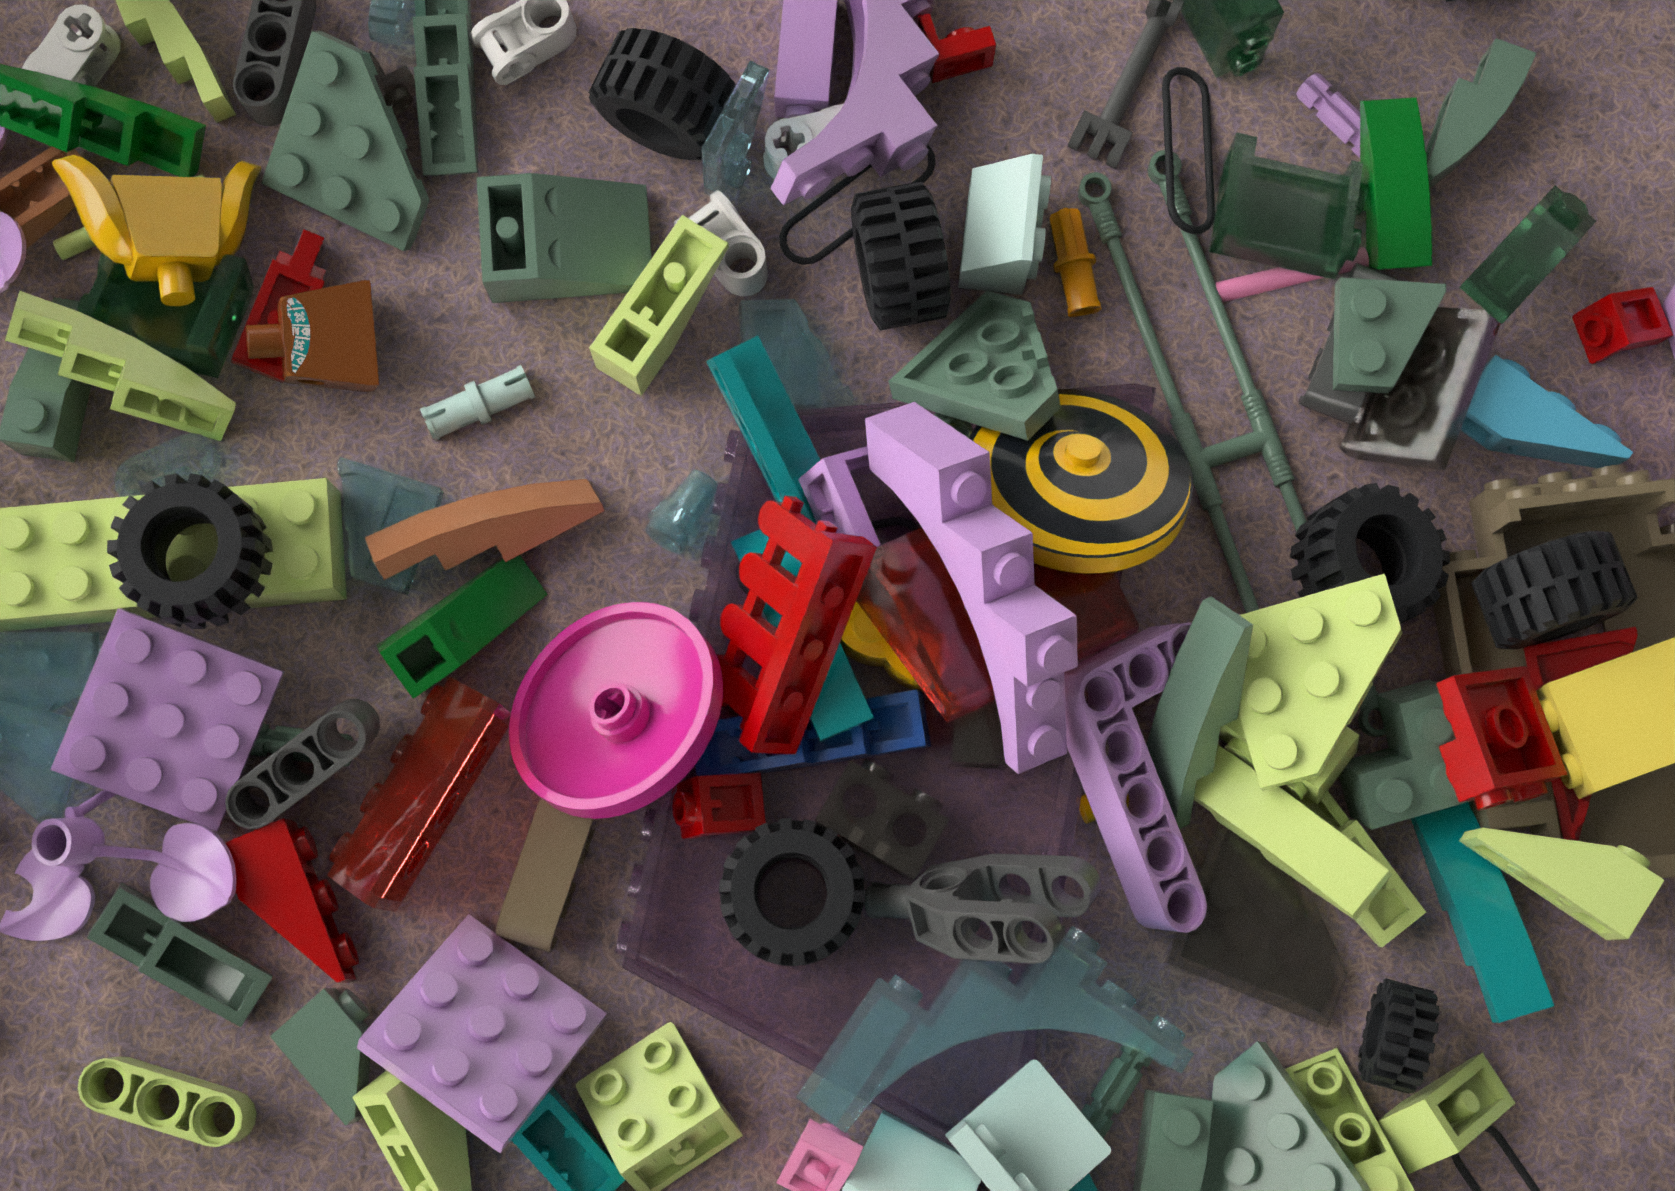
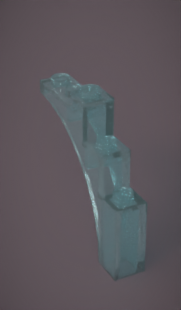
[796,926,1194,1133]

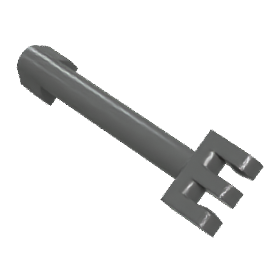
[1067,0,1185,169]

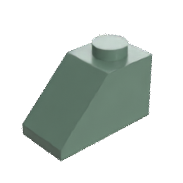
[270,988,370,1126]

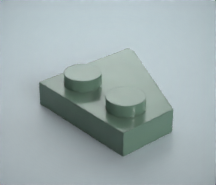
[1333,277,1446,393]

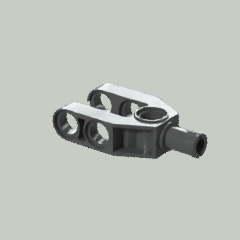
[864,853,1101,964]

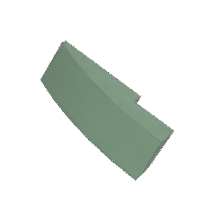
[1426,38,1536,188]
[87,882,273,1027]

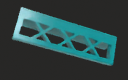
[706,335,820,525]

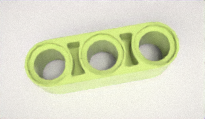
[78,1056,256,1147]

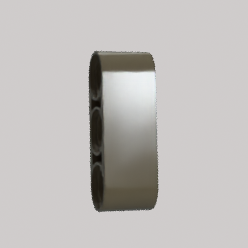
[496,797,595,953]

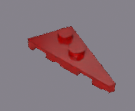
[1523,626,1638,841]

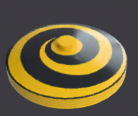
[969,389,1193,573]

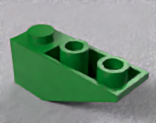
[376,555,548,699]

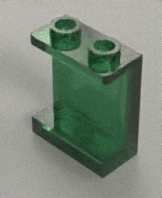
[1208,132,1368,280]
[77,253,254,378]

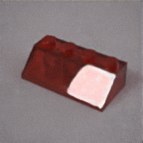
[327,677,511,912]

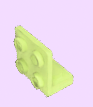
[576,1022,743,1191]

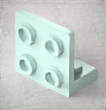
[945,1059,1111,1191]

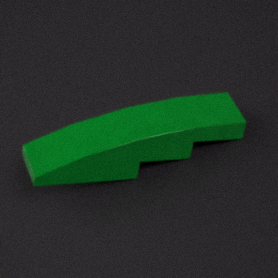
[0,64,206,177]

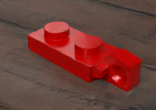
[231,229,326,383]

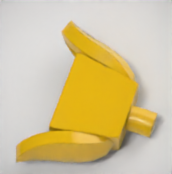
[52,155,262,306]

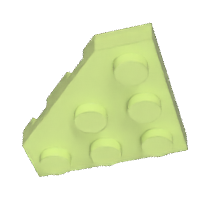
[1239,574,1403,791]

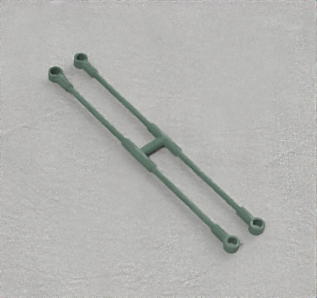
[1078,150,1386,737]

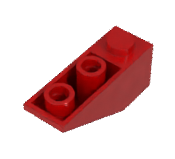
[225,818,359,983]

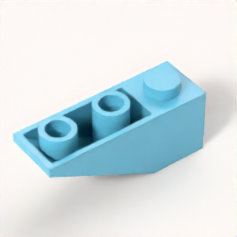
[1444,355,1633,468]

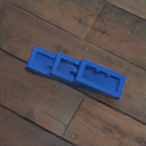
[695,689,931,776]

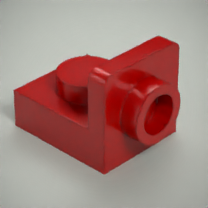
[918,13,996,83]
[1572,287,1674,364]
[672,773,766,839]

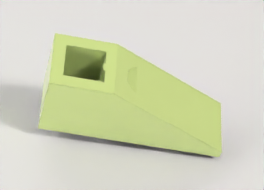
[1285,1048,1415,1191]

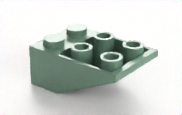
[476,173,652,303]

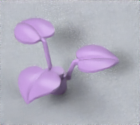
[0,790,236,941]

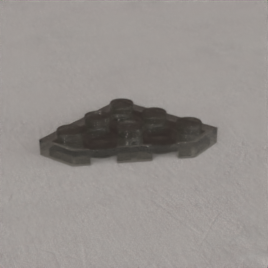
[1164,821,1348,1028]

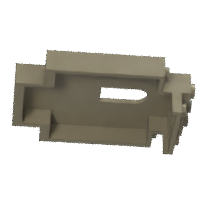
[1433,464,1675,878]

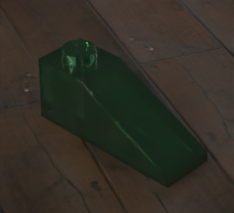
[1459,185,1596,324]

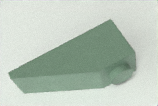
[0,297,109,463]
[1133,1089,1214,1191]

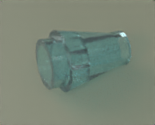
[645,469,719,554]

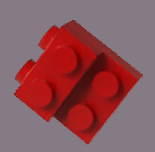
[1436,666,1568,811]

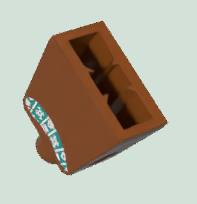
[246,280,379,392]

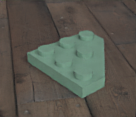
[261,31,430,251]
[888,291,1061,441]
[1201,1041,1371,1191]

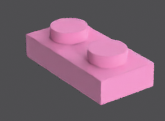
[776,1119,864,1191]

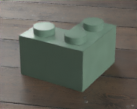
[1339,679,1473,830]

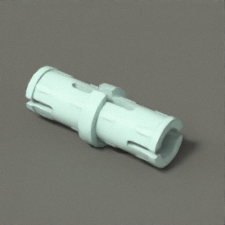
[420,365,536,441]

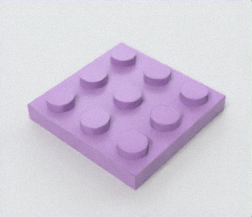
[50,608,285,831]
[357,914,607,1153]

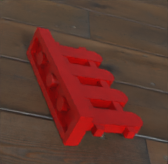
[716,495,877,755]

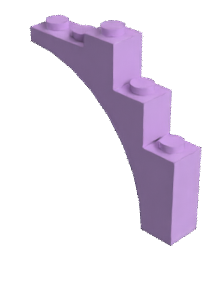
[770,0,939,206]
[865,402,1078,774]

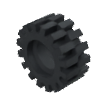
[1358,978,1439,1094]

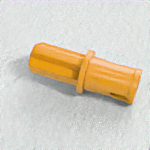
[1049,208,1102,317]

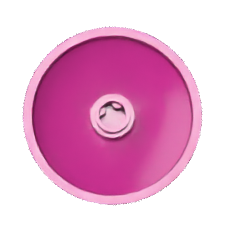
[509,602,723,819]

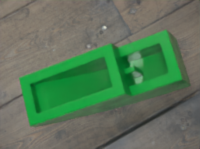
[1360,97,1432,270]

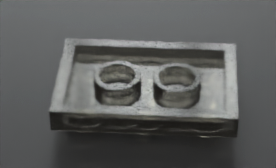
[1340,307,1502,470]

